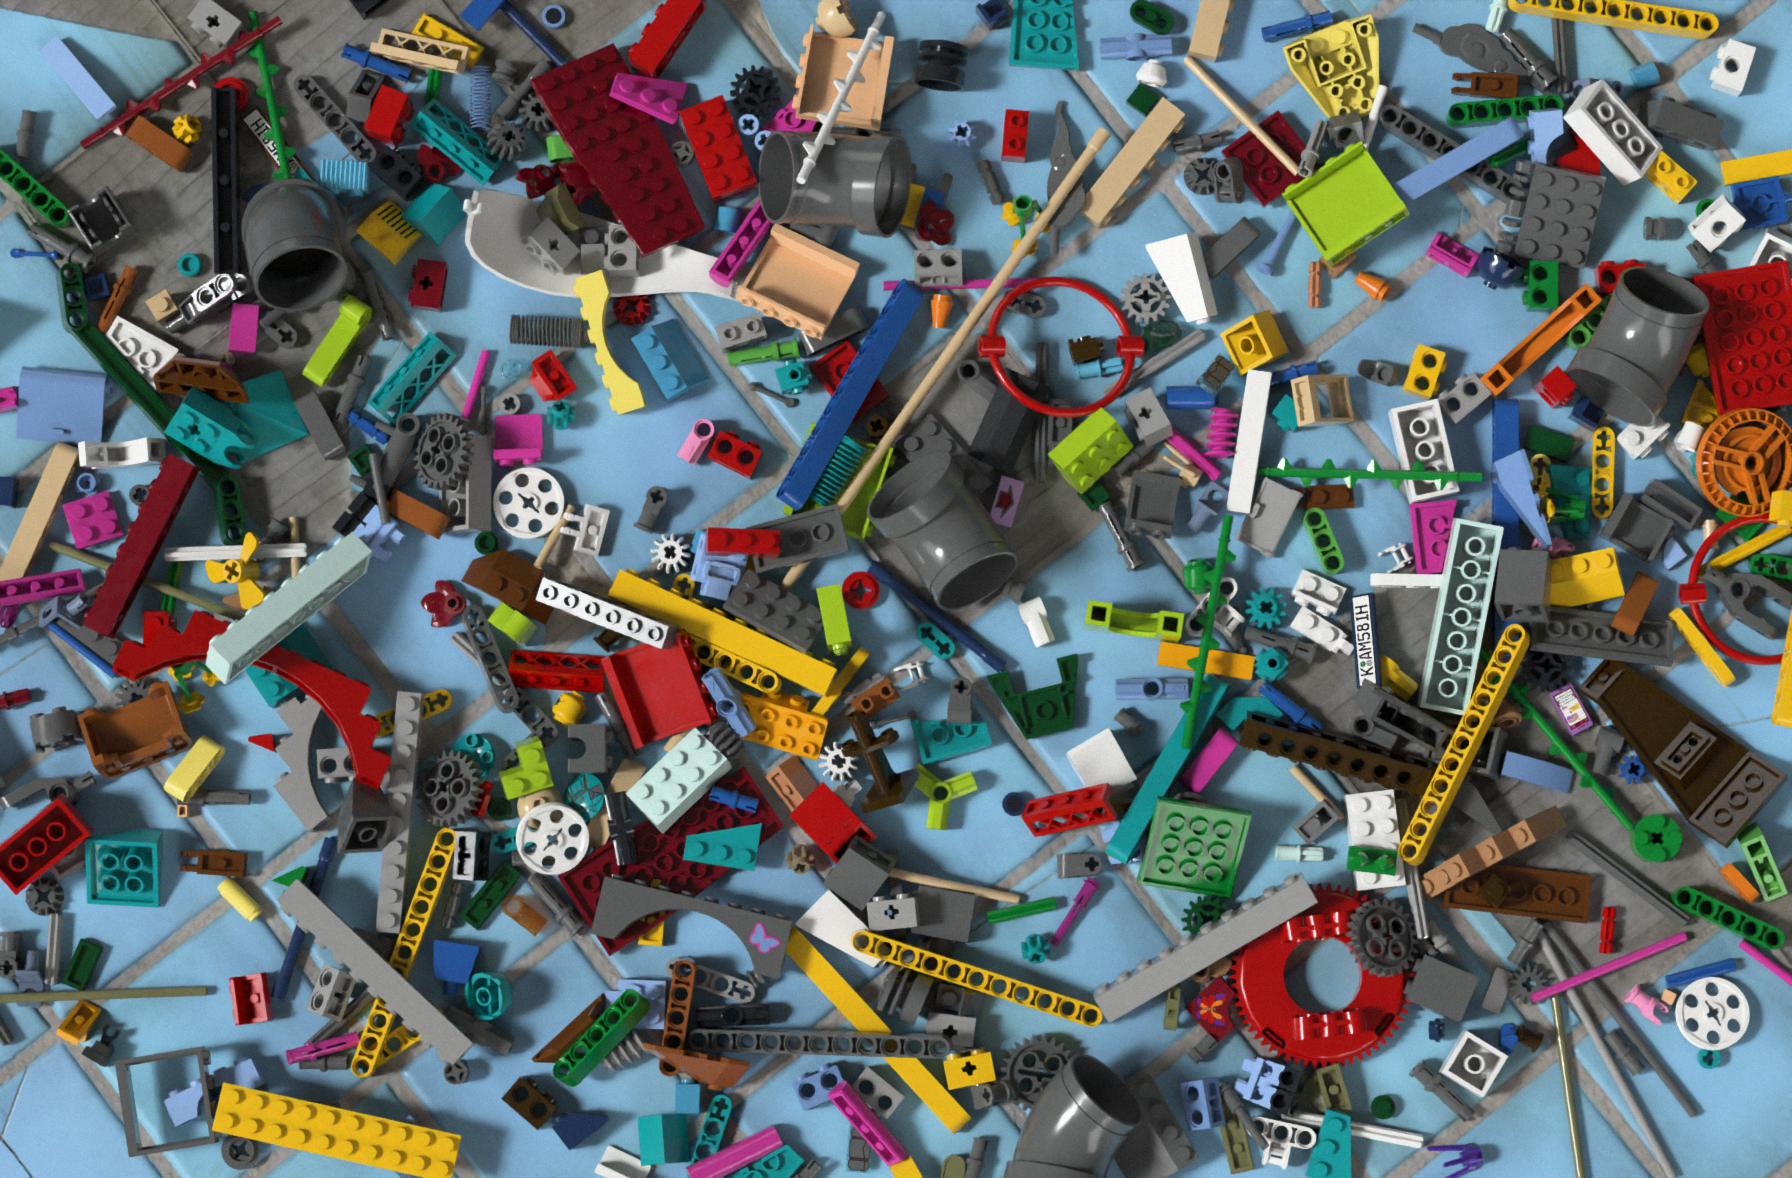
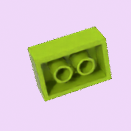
[1048,408,1134,494]

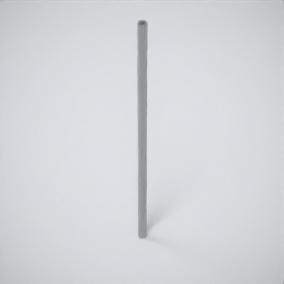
[1528,918,1677,1178]

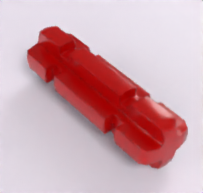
[1599,907,1617,954]

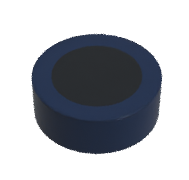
[1002,792,1026,816]

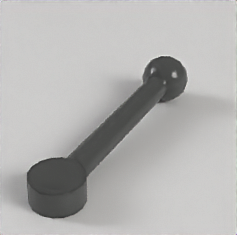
[748,382,794,408]
[479,385,488,435]
[1232,607,1248,655]
[869,710,917,729]

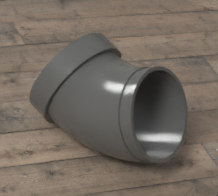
[758,130,911,238]
[242,177,347,311]
[1565,266,1709,427]
[867,450,1018,611]
[1004,1054,1143,1178]

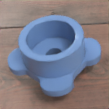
[74,470,102,496]

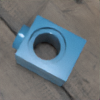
[675,1079,701,1114]

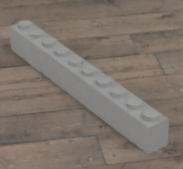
[375,691,425,933]
[1093,872,1318,1023]
[277,879,475,1065]

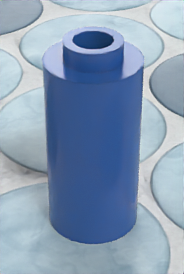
[1165,385,1219,410]

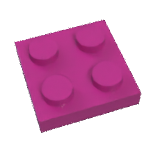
[62,491,123,551]

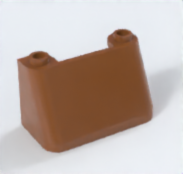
[77,681,193,779]

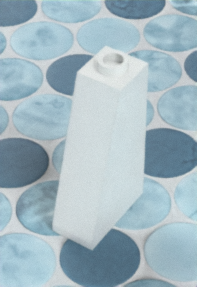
[1146,232,1218,325]
[795,890,891,968]

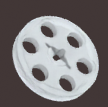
[493,467,565,539]
[516,802,589,875]
[1675,977,1750,1050]

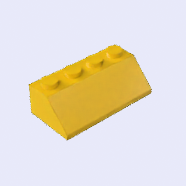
[1550,547,1626,608]

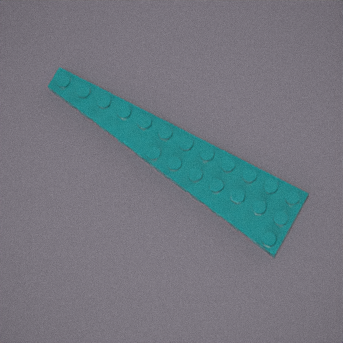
[1009,0,1079,71]

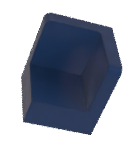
[976,0,1009,31]
[1568,395,1604,432]
[0,476,19,509]

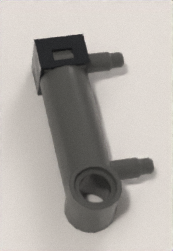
[349,413,422,501]

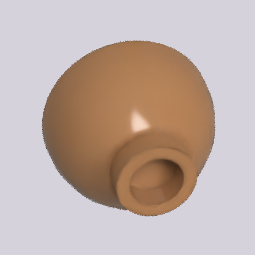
[1490,699,1523,730]

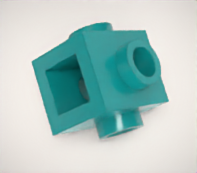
[775,359,812,395]
[1254,647,1289,683]

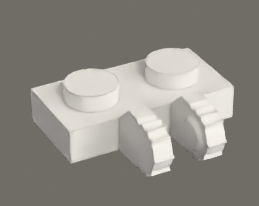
[560,504,610,557]

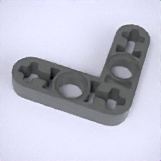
[501,687,559,770]

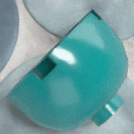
[464,971,513,1020]

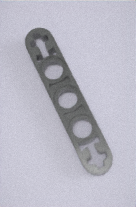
[293,74,377,164]
[461,605,519,714]

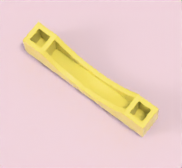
[573,270,647,415]

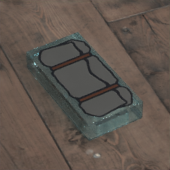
[1196,353,1238,397]
[845,1123,872,1174]

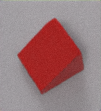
[248,733,277,753]

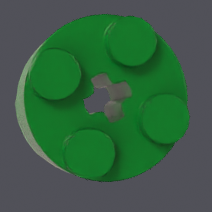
[1629,814,1683,863]

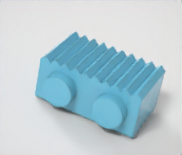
[320,159,371,198]

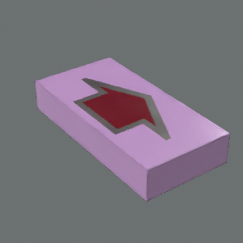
[990,476,1025,528]

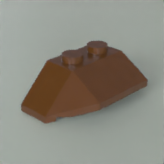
[153,356,250,404]
[461,549,555,625]
[531,993,606,1063]

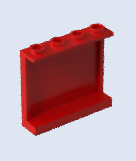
[601,629,719,749]

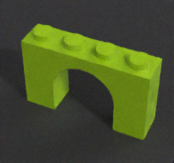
[816,584,853,657]
[1083,600,1184,643]

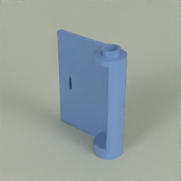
[16,366,113,444]

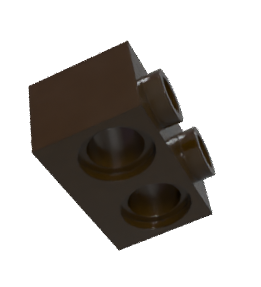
[501,1076,559,1130]

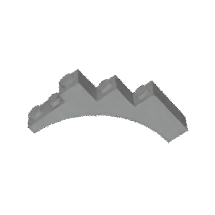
[273,695,331,832]

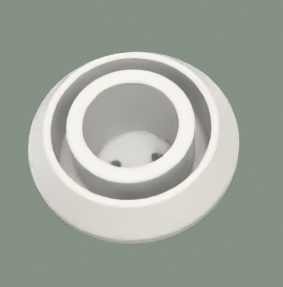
[1136,60,1167,88]

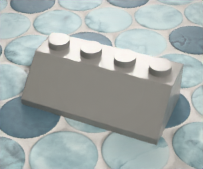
[439,435,492,533]

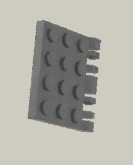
[1495,159,1606,269]

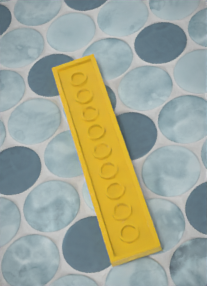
[212,1082,462,1178]

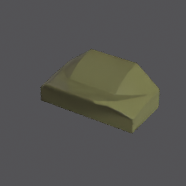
[536,183,586,235]
[1305,1062,1352,1112]

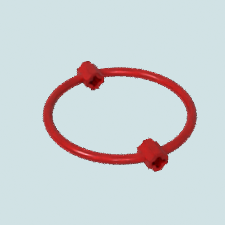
[978,276,1145,418]
[1678,513,1792,665]

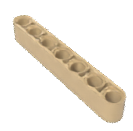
[0,441,80,581]

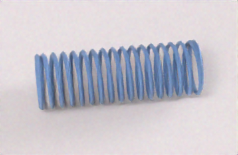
[469,66,492,131]

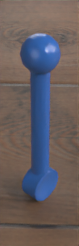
[10,248,60,259]

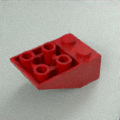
[789,782,877,864]

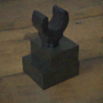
[82,1024,120,1067]

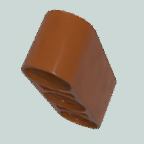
[125,115,194,173]
[387,489,451,540]
[1611,571,1660,636]

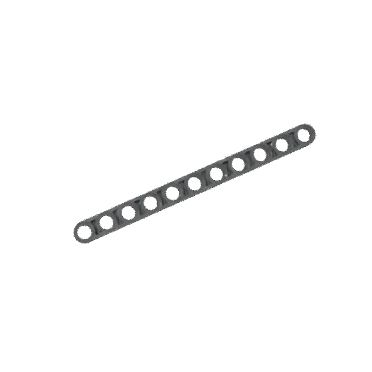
[688,1027,952,1059]

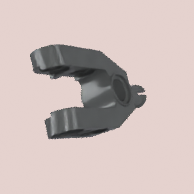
[165,273,254,334]
[1702,565,1792,640]
[0,770,97,832]

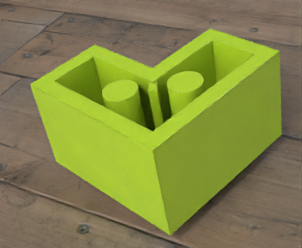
[498,736,554,800]

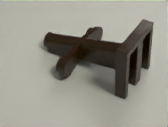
[841,710,920,813]

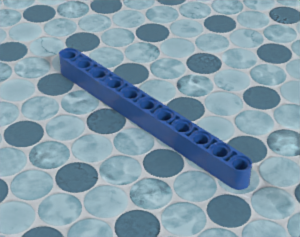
[776,278,924,511]
[1492,399,1519,657]

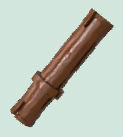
[95,265,140,334]

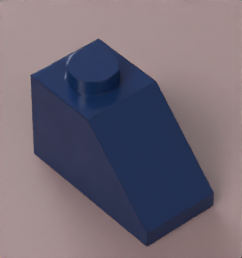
[552,1112,609,1150]

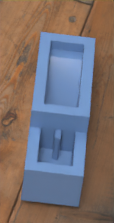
[1499,751,1574,794]

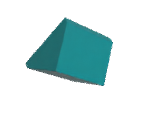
[401,183,467,246]
[638,1114,689,1166]

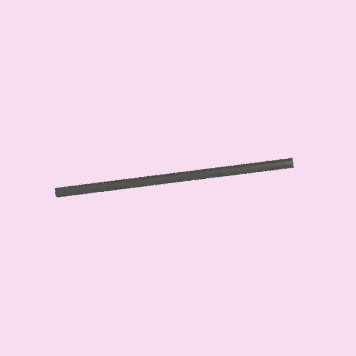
[1543,920,1698,1118]

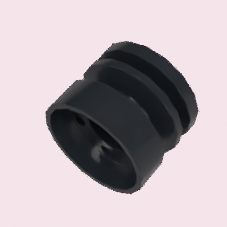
[915,40,968,92]

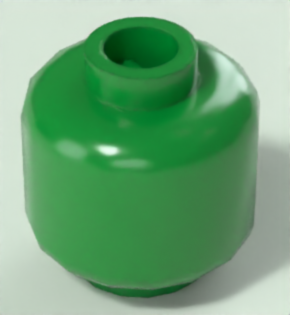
[1183,558,1214,594]

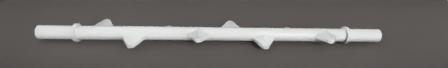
[796,12,886,184]

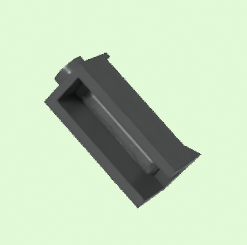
[1637,478,1703,531]

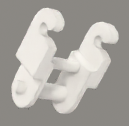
[1378,543,1414,573]
[894,661,929,691]

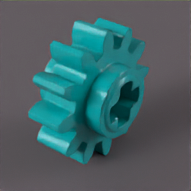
[1244,587,1287,630]

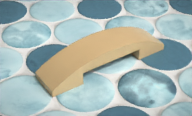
[587,756,647,849]

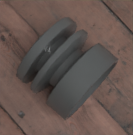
[877,964,934,1025]

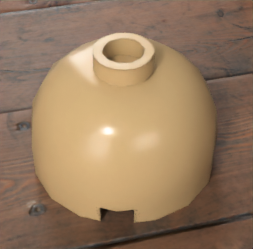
[815,0,858,38]
[517,786,564,829]

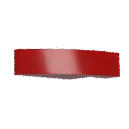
[1552,127,1600,176]

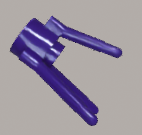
[1427,1143,1483,1178]

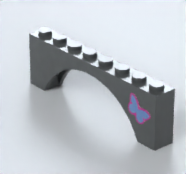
[591,874,793,979]

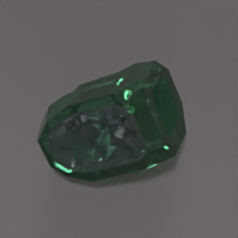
[1140,320,1182,354]

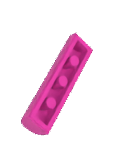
[709,200,773,288]
[0,568,86,607]
[827,1080,908,1166]
[685,1125,783,1178]

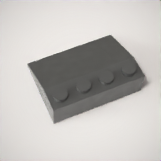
[1114,1074,1199,1178]

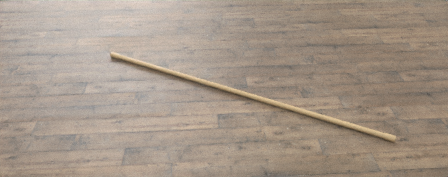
[663,127,1111,752]

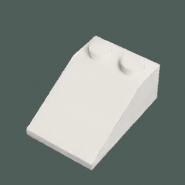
[1749,227,1792,284]

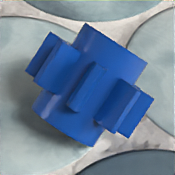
[1617,755,1648,785]

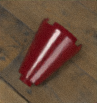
[553,159,599,206]

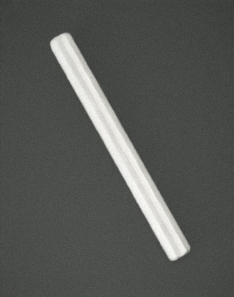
[164,543,307,562]
[1280,1110,1423,1148]

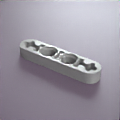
[665,958,755,1003]

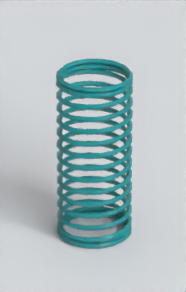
[809,434,868,507]

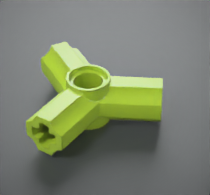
[914,764,978,831]

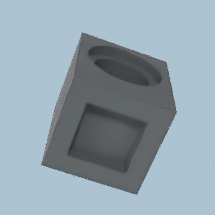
[1327,112,1364,148]

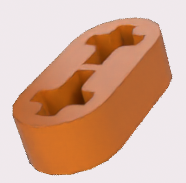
[1719,862,1759,904]

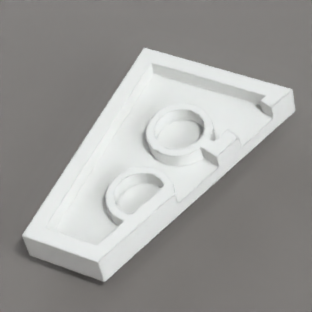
[106,316,180,392]

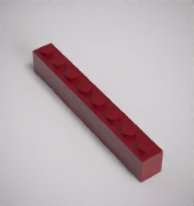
[83,453,200,639]

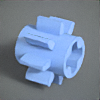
[947,119,976,149]

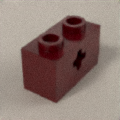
[408,258,449,313]

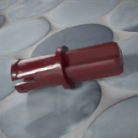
[0,688,32,710]

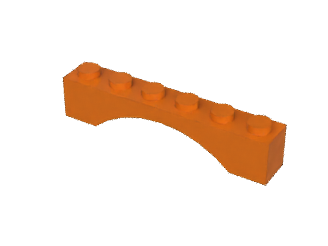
[1480,283,1602,399]

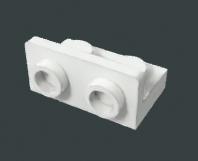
[1615,416,1671,460]
[1291,569,1346,617]

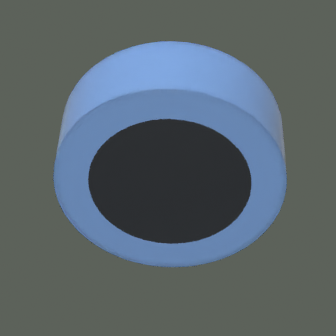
[542,5,566,30]

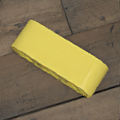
[164,735,225,803]

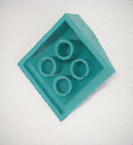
[216,370,309,463]
[85,829,163,908]

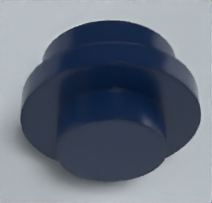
[1429,1018,1445,1043]

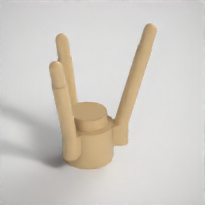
[1141,441,1203,488]

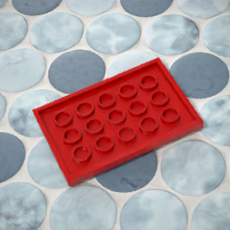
[1691,260,1792,417]

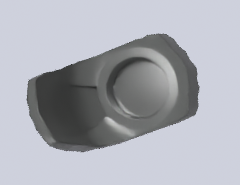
[1357,359,1398,387]

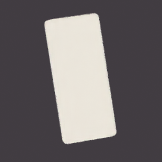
[1482,967,1514,1014]

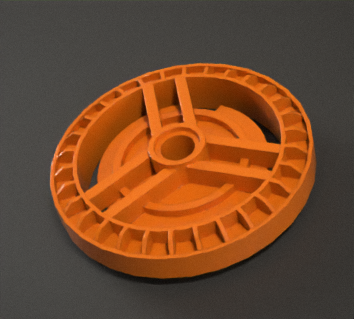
[1696,407,1792,517]

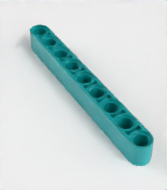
[1105,673,1230,865]

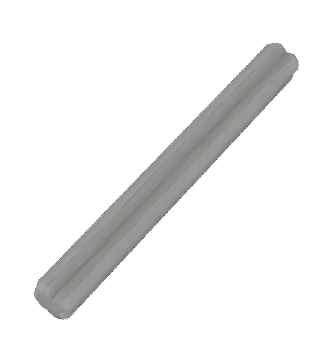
[1103,329,1206,396]

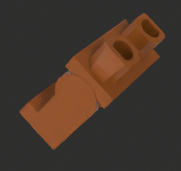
[850,677,901,720]

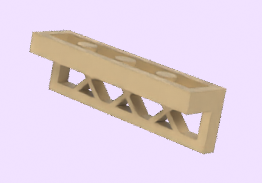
[369,28,470,76]

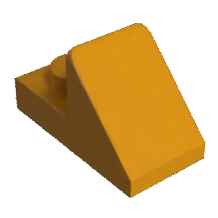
[56,1000,102,1046]

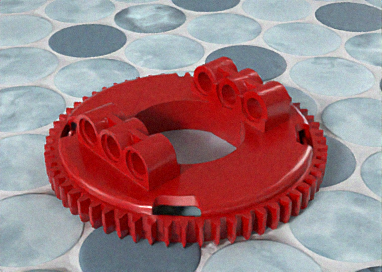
[1229,883,1415,1068]

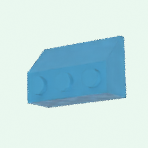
[631,319,709,403]

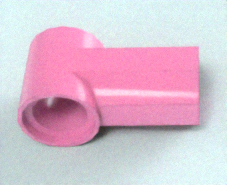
[677,419,716,466]

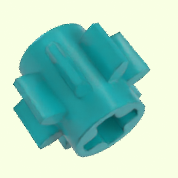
[547,401,575,430]
[1021,934,1051,964]

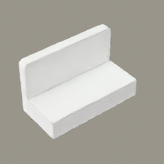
[594,1146,651,1178]

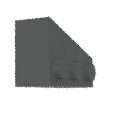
[1637,96,1724,150]

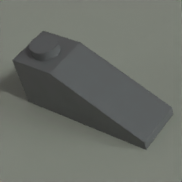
[1439,775,1503,835]

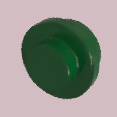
[474,531,499,555]
[1371,1095,1395,1119]

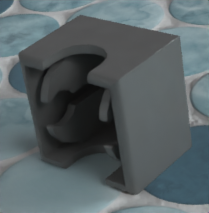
[67,186,138,256]
[568,724,614,775]

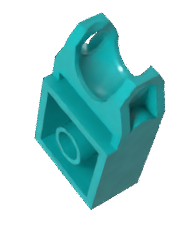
[164,386,258,469]

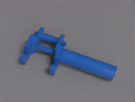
[1498,1023,1518,1055]

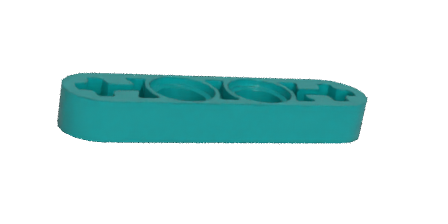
[687,1094,732,1178]

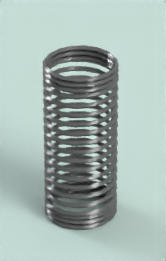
[509,314,584,349]

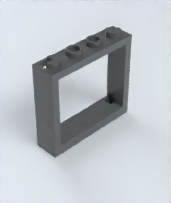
[115,1046,222,1157]

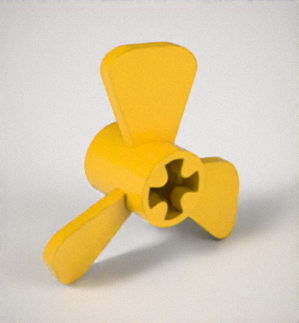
[205,532,267,609]

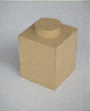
[145,289,180,326]

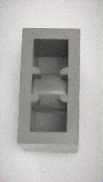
[187,0,246,48]
[521,217,580,275]
[1124,388,1173,447]
[867,893,920,932]
[926,1012,976,1051]

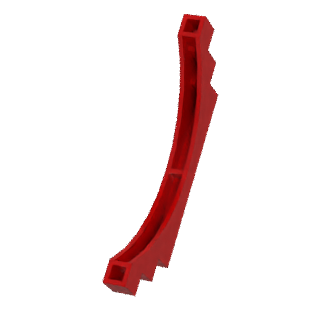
[113,610,392,790]

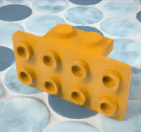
[728,688,828,760]

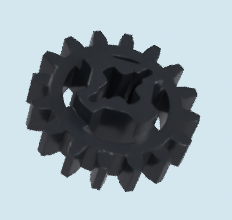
[730,65,781,117]
[1519,647,1572,693]

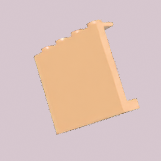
[792,24,894,131]
[736,224,860,340]

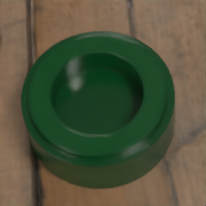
[488,797,512,821]

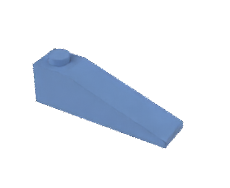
[1490,449,1552,549]

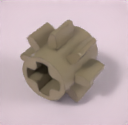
[786,844,815,874]

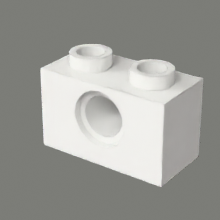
[1709,39,1756,97]
[1688,194,1746,253]

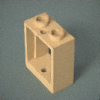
[1291,374,1354,427]

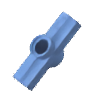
[1100,33,1172,61]
[701,667,757,737]
[1115,677,1188,701]

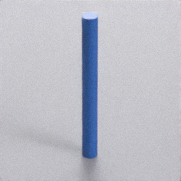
[46,620,117,678]

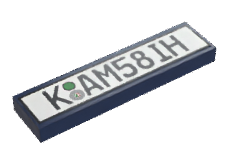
[1349,592,1383,689]

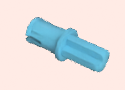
[1075,358,1123,380]

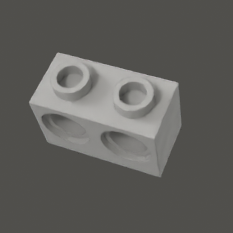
[604,225,640,277]
[914,248,962,287]
[715,312,768,353]
[1436,372,1492,427]
[316,747,356,784]
[306,964,356,1022]
[852,1066,905,1120]

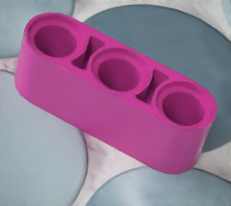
[1178,727,1239,794]

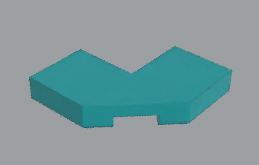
[1216,697,1283,731]

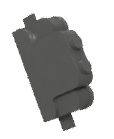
[1353,678,1456,754]

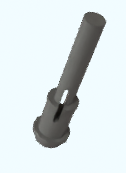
[1219,1082,1269,1150]

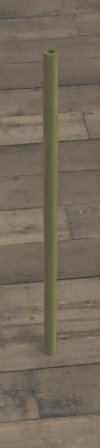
[48,540,289,640]
[0,986,207,1003]
[1550,993,1586,1178]

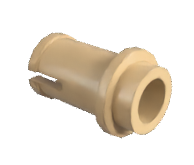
[1700,520,1720,549]

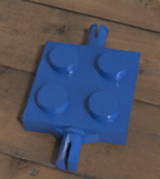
[1731,176,1792,232]

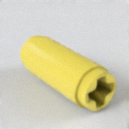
[217,877,263,922]

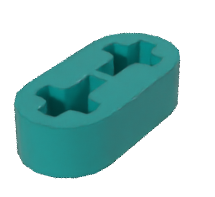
[916,622,955,660]
[490,826,534,854]

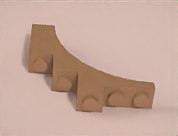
[1420,805,1567,901]

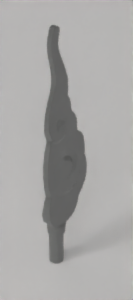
[1412,23,1561,97]
[1047,101,1086,256]

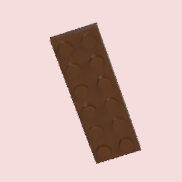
[1442,859,1592,924]

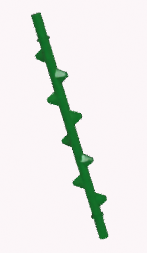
[246,11,297,180]
[1256,458,1483,490]
[1180,515,1236,750]
[1479,644,1635,831]

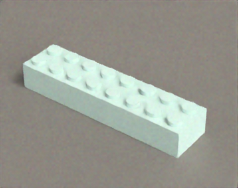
[1417,518,1504,715]
[206,532,372,685]

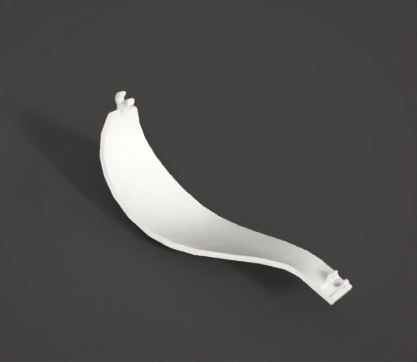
[463,188,752,302]

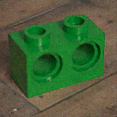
[1522,261,1558,312]

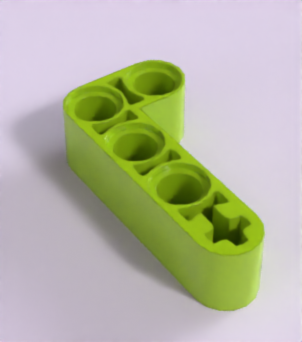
[302,294,373,388]
[487,602,537,647]

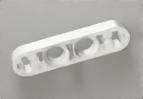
[1370,573,1442,589]

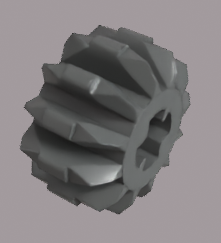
[519,93,553,132]
[487,120,527,162]
[705,721,745,762]

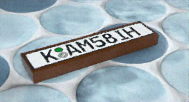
[239,106,316,181]

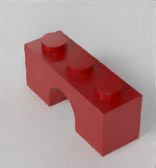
[705,527,780,559]

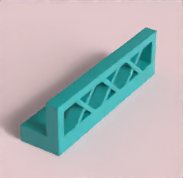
[410,98,506,186]
[367,332,457,426]

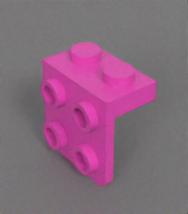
[493,414,544,466]

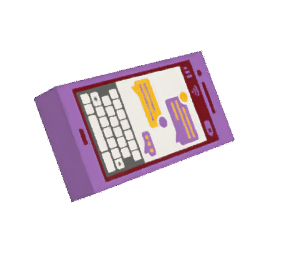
[1548,683,1594,736]

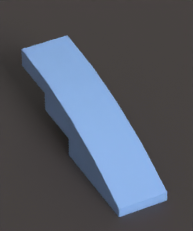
[39,36,117,121]

